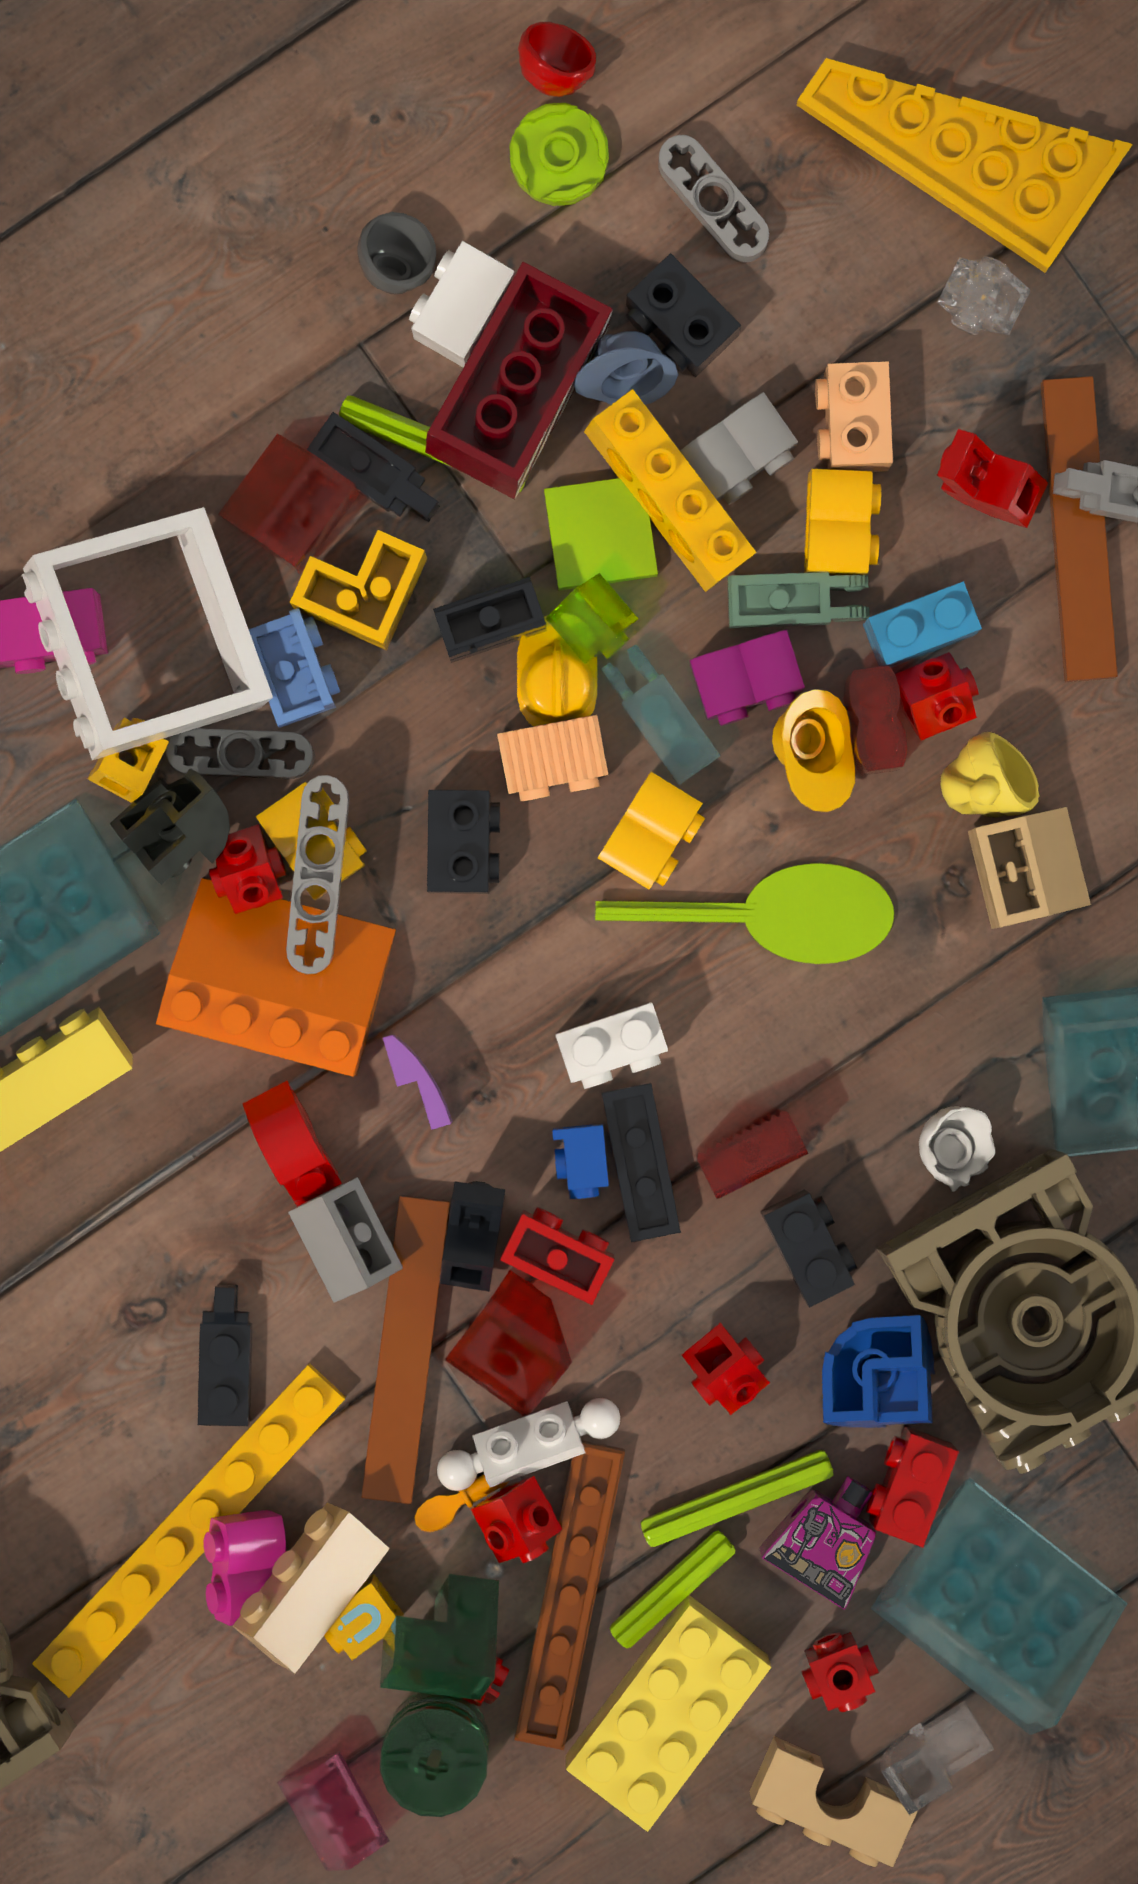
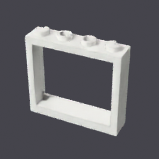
[22,507,273,760]

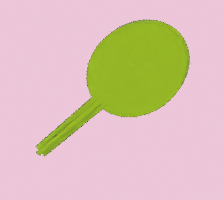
[595,863,894,964]

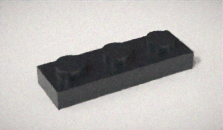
[601,1083,681,1242]

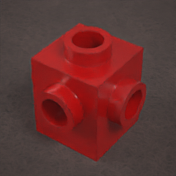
[893,652,979,741]
[209,824,287,914]
[682,1322,770,1415]
[471,1476,563,1563]
[801,1632,879,1712]

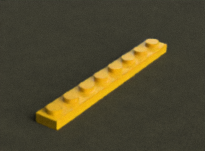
[32,1363,346,1698]

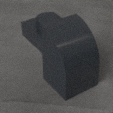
[439,1181,505,1292]

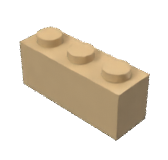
[233,1502,390,1673]

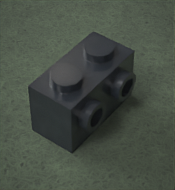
[626,253,741,378]
[427,790,500,894]
[760,1189,858,1308]

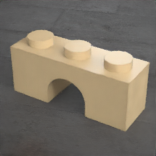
[749,1736,918,1867]

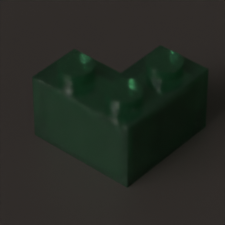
[380,1574,499,1700]

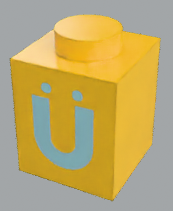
[324,1574,404,1661]

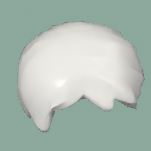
[919,1106,996,1192]

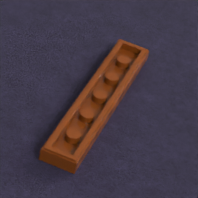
[1040,376,1118,682]
[361,1195,450,1504]
[514,1440,625,1750]

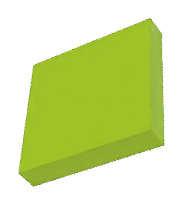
[544,478,658,591]

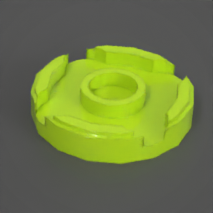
[509,103,609,206]

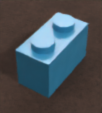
[863,581,982,671]

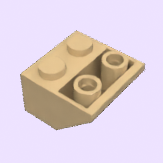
[968,807,1091,929]

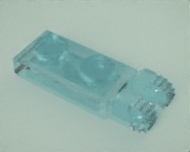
[601,644,720,786]

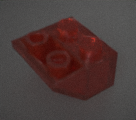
[218,433,359,575]

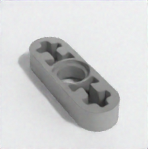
[658,135,769,263]

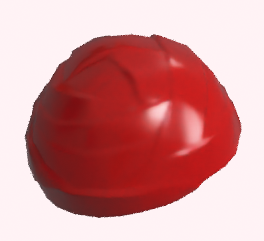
[518,22,596,97]

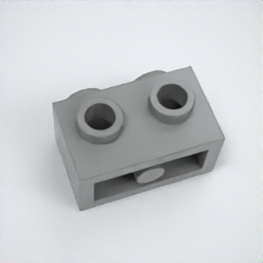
[288,1177,403,1303]

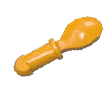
[414,1474,509,1533]

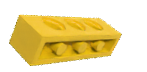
[584,389,756,592]

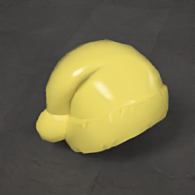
[940,732,1040,818]

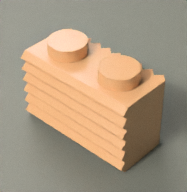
[497,715,608,801]

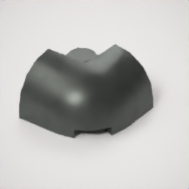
[109,769,230,885]

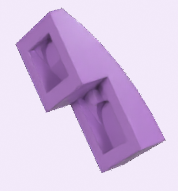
[383,1034,453,1130]

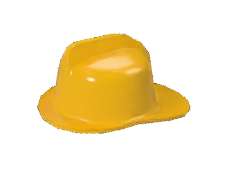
[517,614,597,727]
[772,689,855,812]

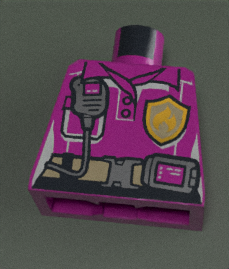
[759,1476,876,1610]

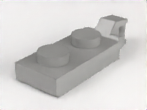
[1053,460,1138,523]

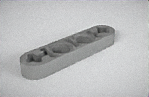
[286,775,349,974]

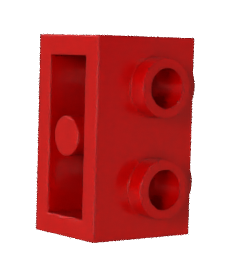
[500,1207,615,1305]
[866,1425,959,1548]

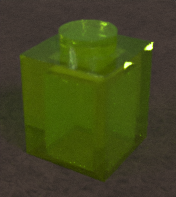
[546,573,639,664]

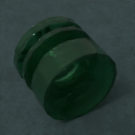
[380,1689,490,1817]

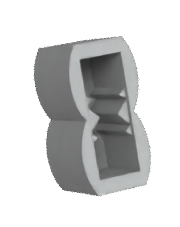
[680,392,798,505]

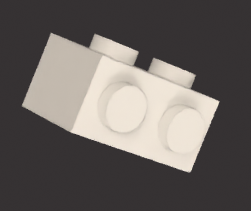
[555,1002,668,1089]

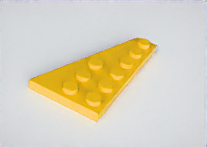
[796,58,1133,273]

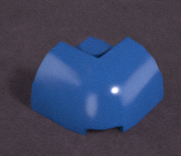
[822,1315,935,1428]

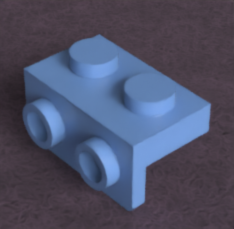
[249,608,341,728]

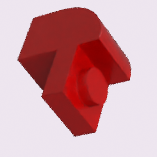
[937,429,1048,528]
[242,1081,342,1207]

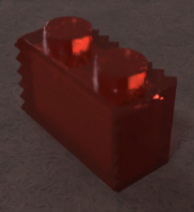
[694,1108,808,1199]

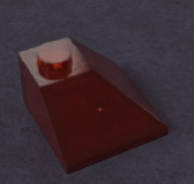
[445,1270,572,1417]

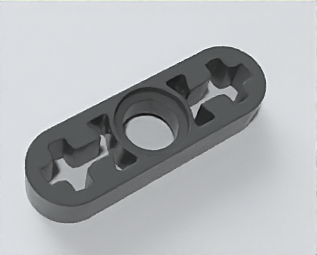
[166,728,315,779]

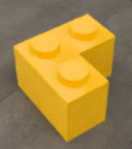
[290,530,427,651]

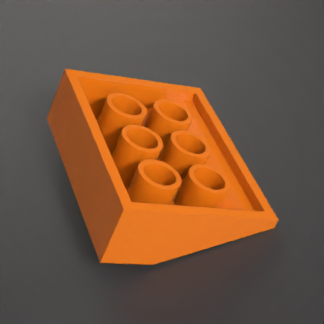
[156,878,396,1077]

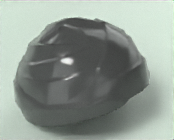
[357,212,436,294]

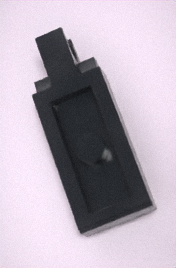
[304,412,440,523]
[197,1284,252,1426]

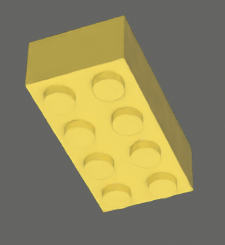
[566,1595,772,1832]

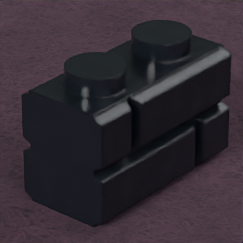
[433,576,547,663]

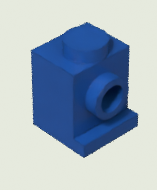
[552,1123,609,1199]

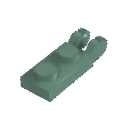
[727,572,870,628]

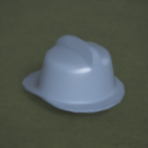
[573,331,678,405]

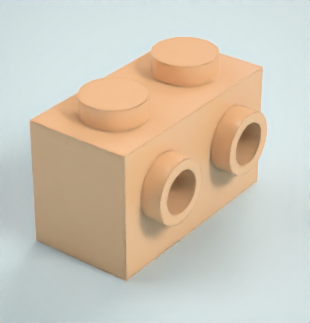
[815,361,893,472]

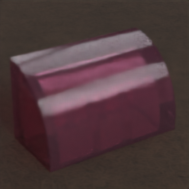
[277,1752,390,1871]

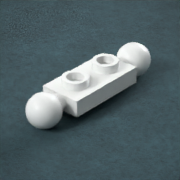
[437,1398,620,1491]

